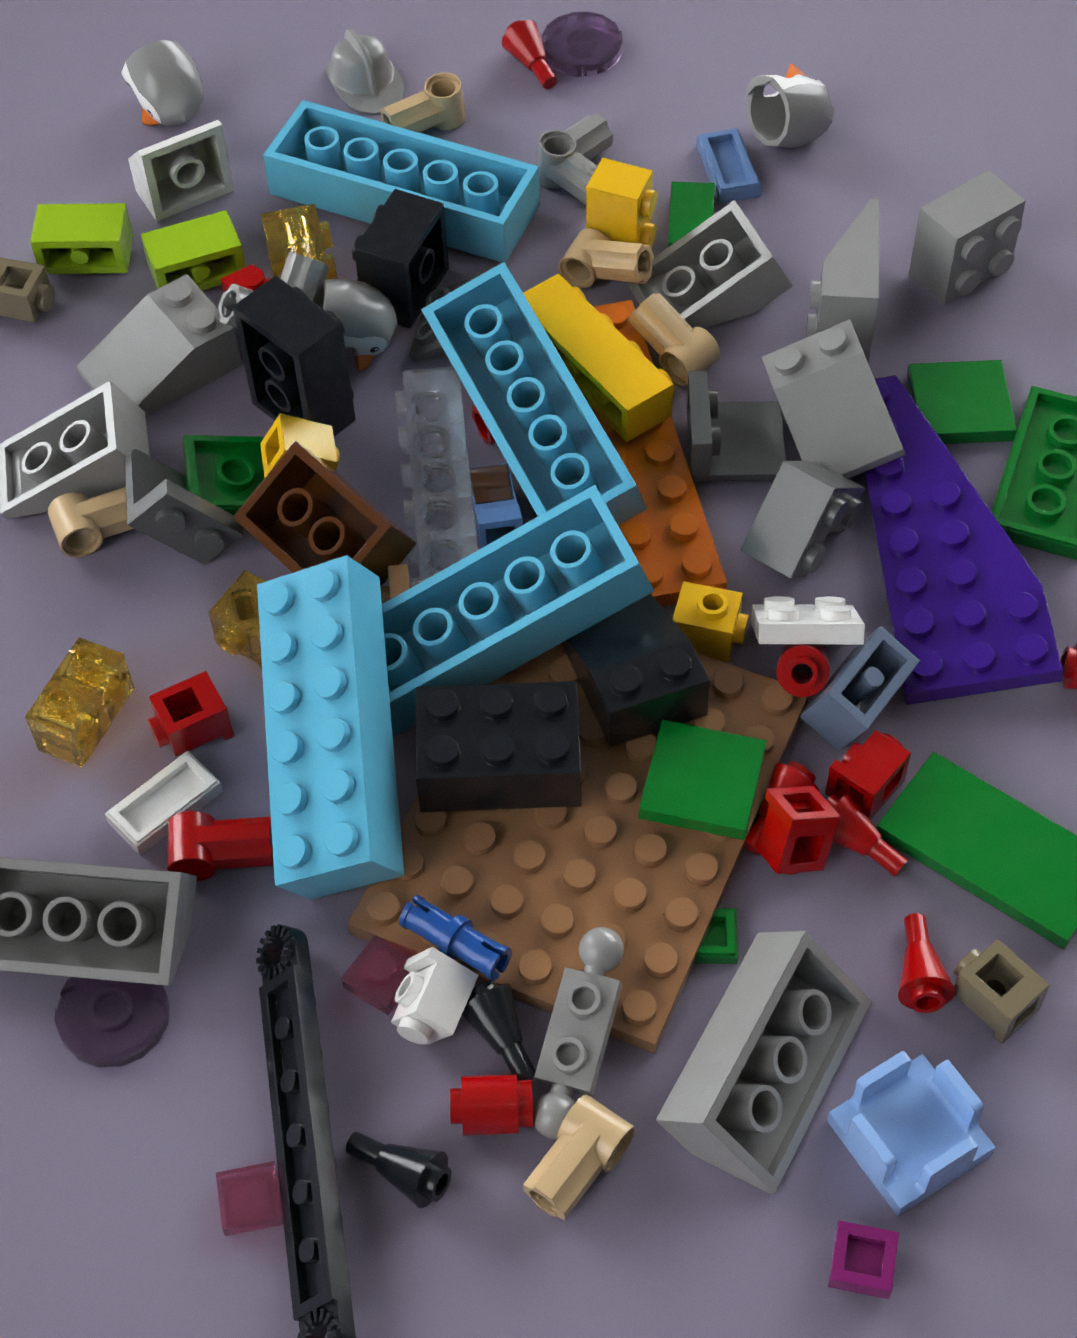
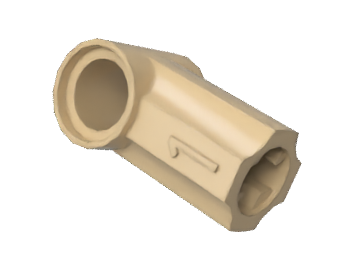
[380,73,466,133]
[558,228,654,288]
[628,293,721,386]
[48,487,134,558]
[523,1094,636,1221]

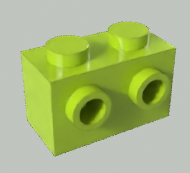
[30,203,134,274]
[140,210,246,290]

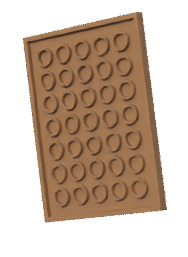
[347,644,809,1054]

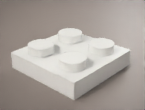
[751,596,865,645]

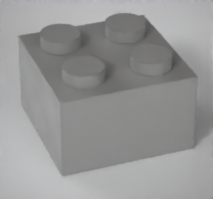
[908,170,1026,305]

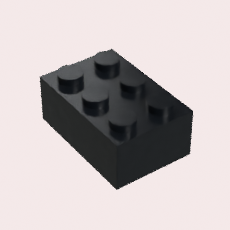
[233,275,356,437]
[416,681,582,812]

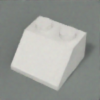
[128,120,235,222]

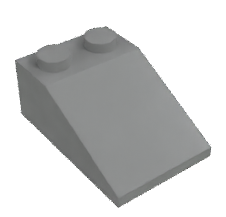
[806,198,880,363]
[626,200,793,329]
[76,274,242,416]
[762,319,906,479]
[0,381,150,519]

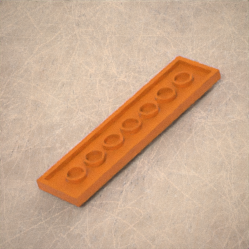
[590,300,727,607]

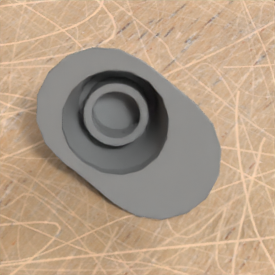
[326,28,405,115]

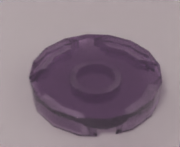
[542,12,622,77]
[54,977,170,1068]

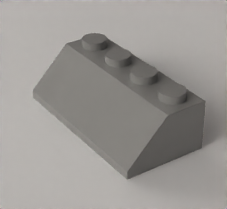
[0,857,197,986]
[656,931,872,1194]

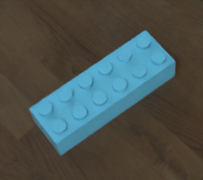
[263,100,540,263]
[421,262,647,525]
[382,485,654,737]
[257,555,405,900]

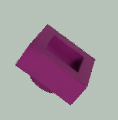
[828,1220,899,1299]

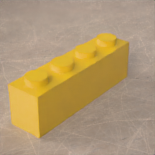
[523,273,674,442]

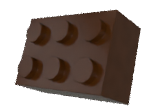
[233,441,417,587]

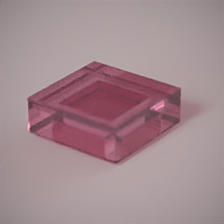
[216,1161,284,1236]

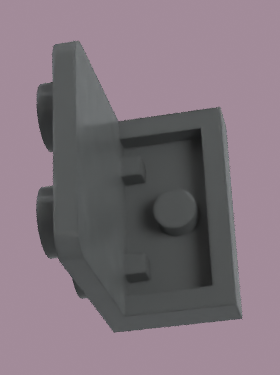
[125,449,244,565]

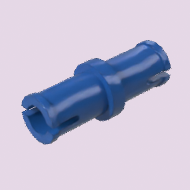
[399,895,512,981]

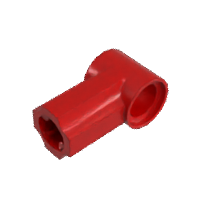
[167,811,274,882]

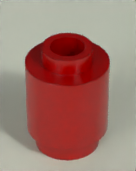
[776,644,831,697]
[450,1074,533,1136]

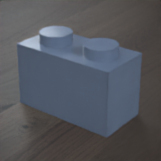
[800,626,920,752]

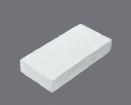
[105,751,223,856]

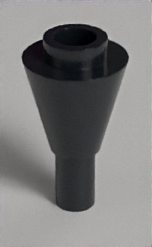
[462,980,536,1080]
[346,1132,452,1208]

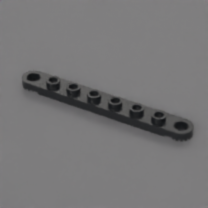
[256,924,356,1338]

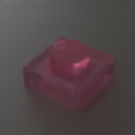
[341,936,410,1015]

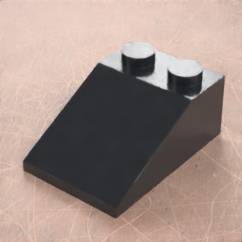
[561,594,710,747]

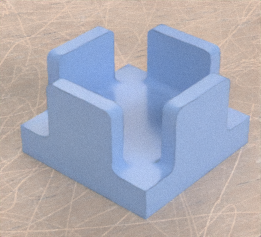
[827,1051,996,1217]

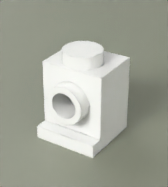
[391,947,479,1045]

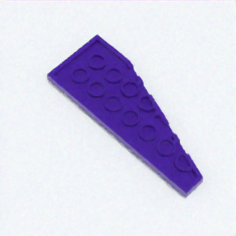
[864,375,1063,705]

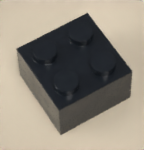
[352,189,449,329]

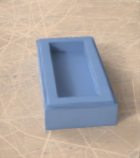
[696,128,761,204]

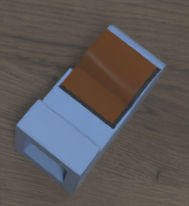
[469,462,523,549]

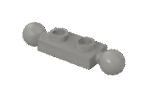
[533,927,624,1139]

